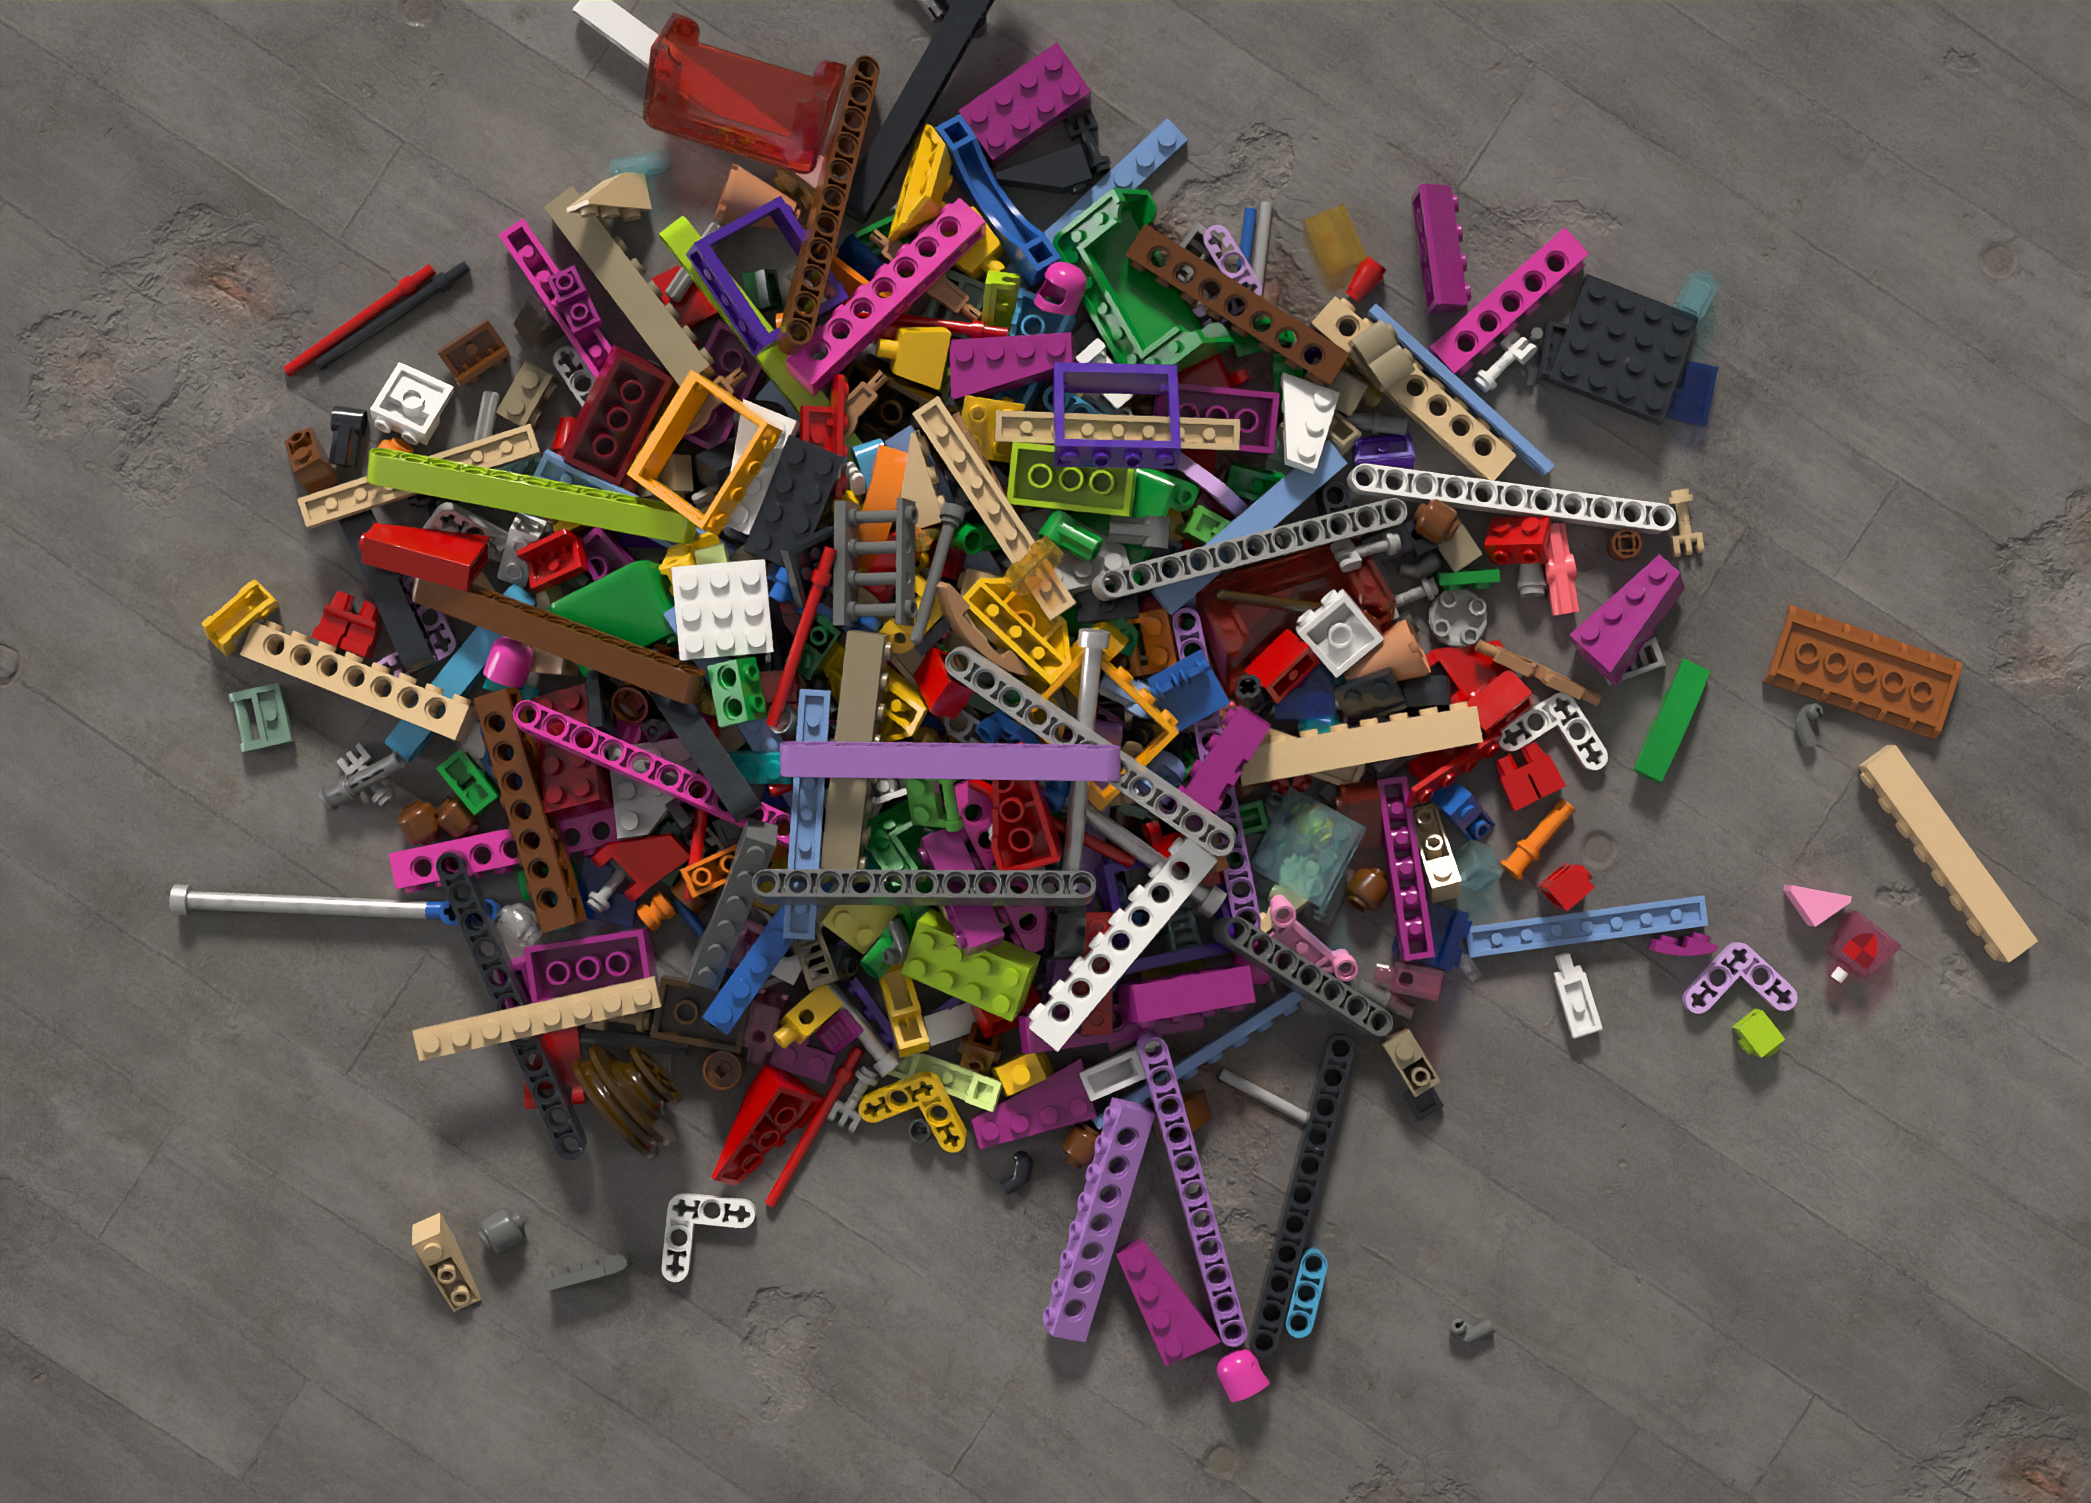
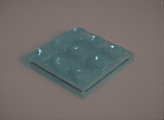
[1250,787,1367,909]

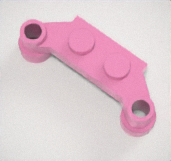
[1270,895,1358,981]

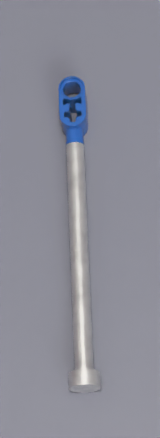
[170,884,502,927]

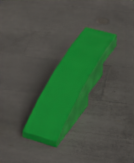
[1632,658,1710,784]

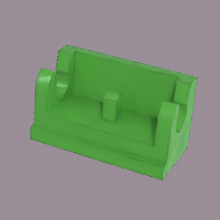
[1174,505,1231,547]

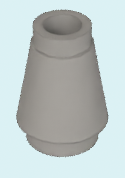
[1517,563,1547,598]

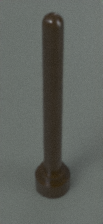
[1216,589,1323,613]

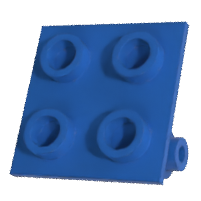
[1147,649,1230,732]

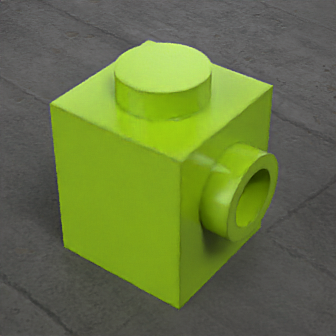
[1732,1008,1785,1058]

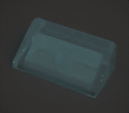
[609,149,673,177]

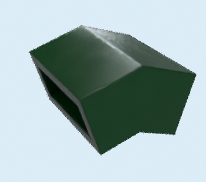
[742,269,782,312]

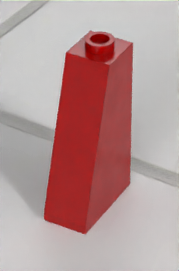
[359,523,490,592]

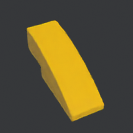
[879,958,929,1058]

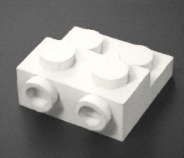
[370,362,454,445]
[1296,589,1384,678]

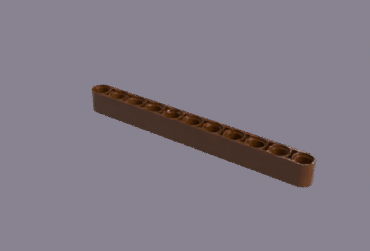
[777,55,880,356]
[410,577,706,704]

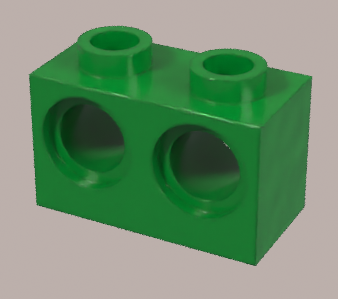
[707,657,767,727]
[436,749,501,816]

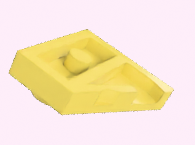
[817,905,898,955]

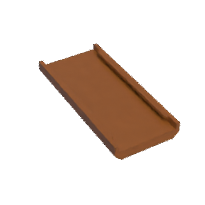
[1762,605,1962,740]

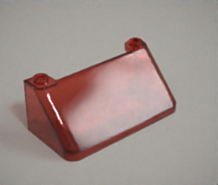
[642,12,847,174]
[1195,538,1396,697]

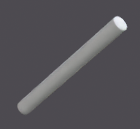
[1251,202,1273,321]
[1218,1068,1325,1135]

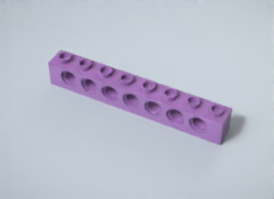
[1043,1097,1155,1342]

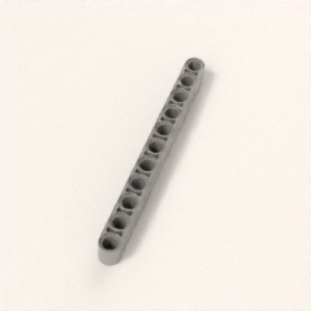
[1092,498,1407,601]
[945,646,1236,856]

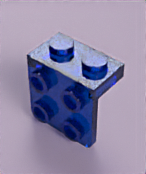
[1391,901,1472,971]

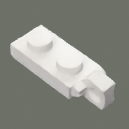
[1554,952,1603,1039]

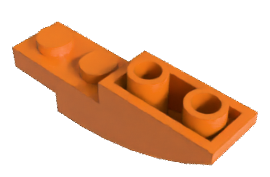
[680,822,790,898]

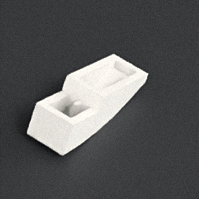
[1079,1041,1161,1101]

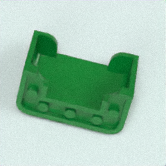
[548,560,679,680]

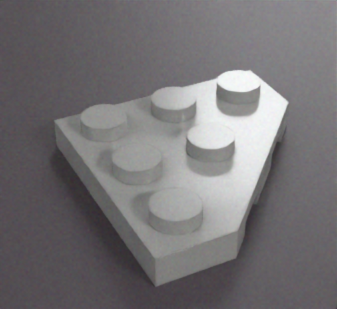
[1021,508,1130,594]
[608,738,700,839]

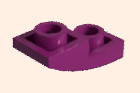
[547,265,603,338]
[1648,932,1719,956]

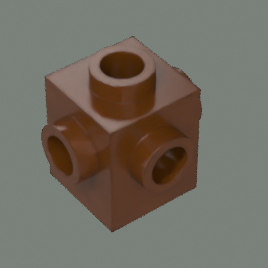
[957,1022,1003,1075]

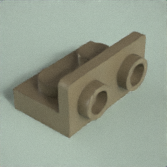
[496,361,558,427]

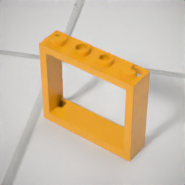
[627,370,783,536]
[1013,649,1179,812]

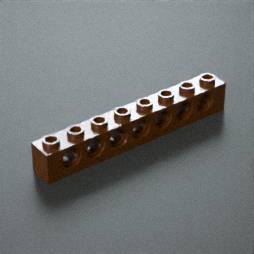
[1126,224,1351,387]
[473,687,588,933]

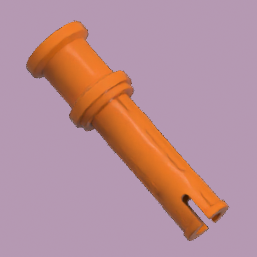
[1499,798,1576,881]

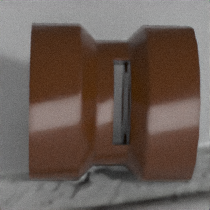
[1606,528,1642,561]

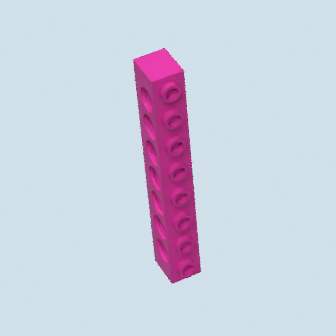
[786,198,986,397]
[389,808,634,893]

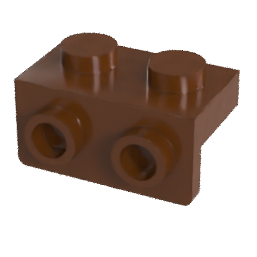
[437,318,510,387]

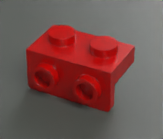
[1484,516,1552,565]
[516,529,588,593]

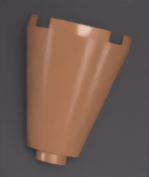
[714,163,801,230]
[1343,619,1431,681]

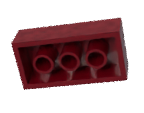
[560,345,674,486]
[532,684,614,821]

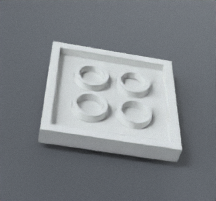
[671,559,773,661]

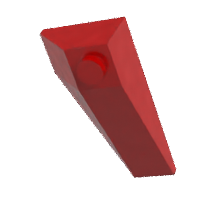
[991,741,1064,870]
[711,1065,824,1186]

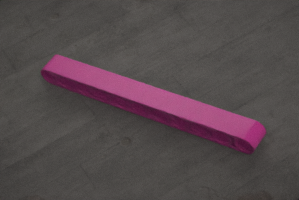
[513,700,824,853]

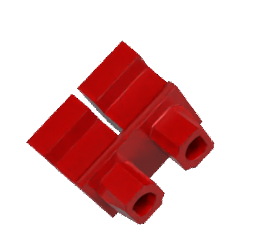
[311,591,383,659]
[1494,742,1566,811]

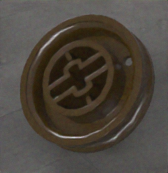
[572,1044,682,1160]

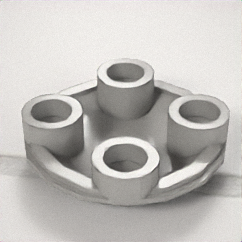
[1428,589,1487,648]

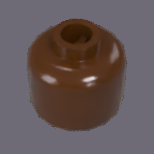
[1413,499,1461,544]
[434,795,481,839]
[397,800,441,846]
[1345,867,1390,913]
[1062,1122,1102,1169]

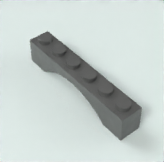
[688,817,778,991]

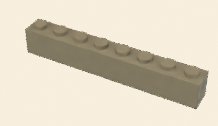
[544,186,717,389]
[820,629,893,870]

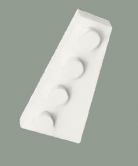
[726,399,800,535]

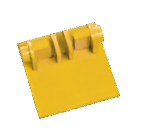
[961,395,1025,463]

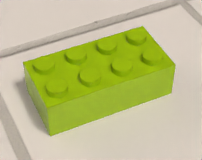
[1007,442,1138,517]
[901,908,1041,1022]

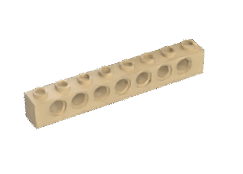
[1309,296,1516,481]
[240,620,476,744]

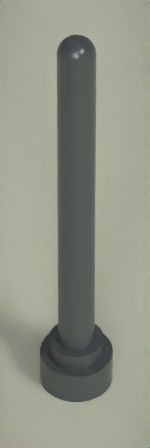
[910,503,966,645]

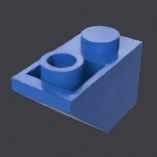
[1430,781,1496,846]

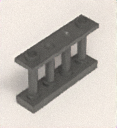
[833,498,919,628]

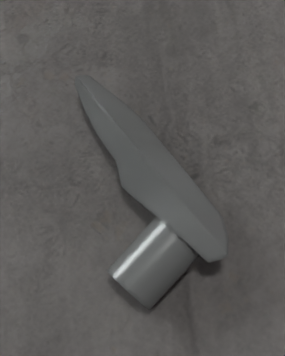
[1526,327,1543,385]

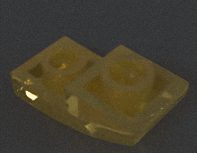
[773,164,815,213]

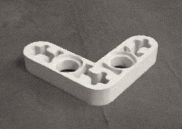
[1499,692,1608,770]
[661,1193,756,1282]

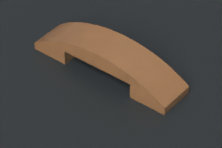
[935,582,1031,676]

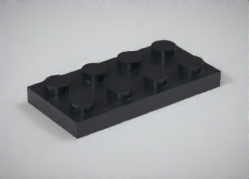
[744,435,847,567]

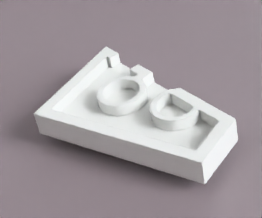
[1280,373,1340,474]

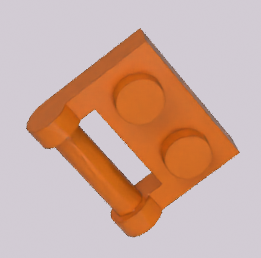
[1124,608,1180,677]

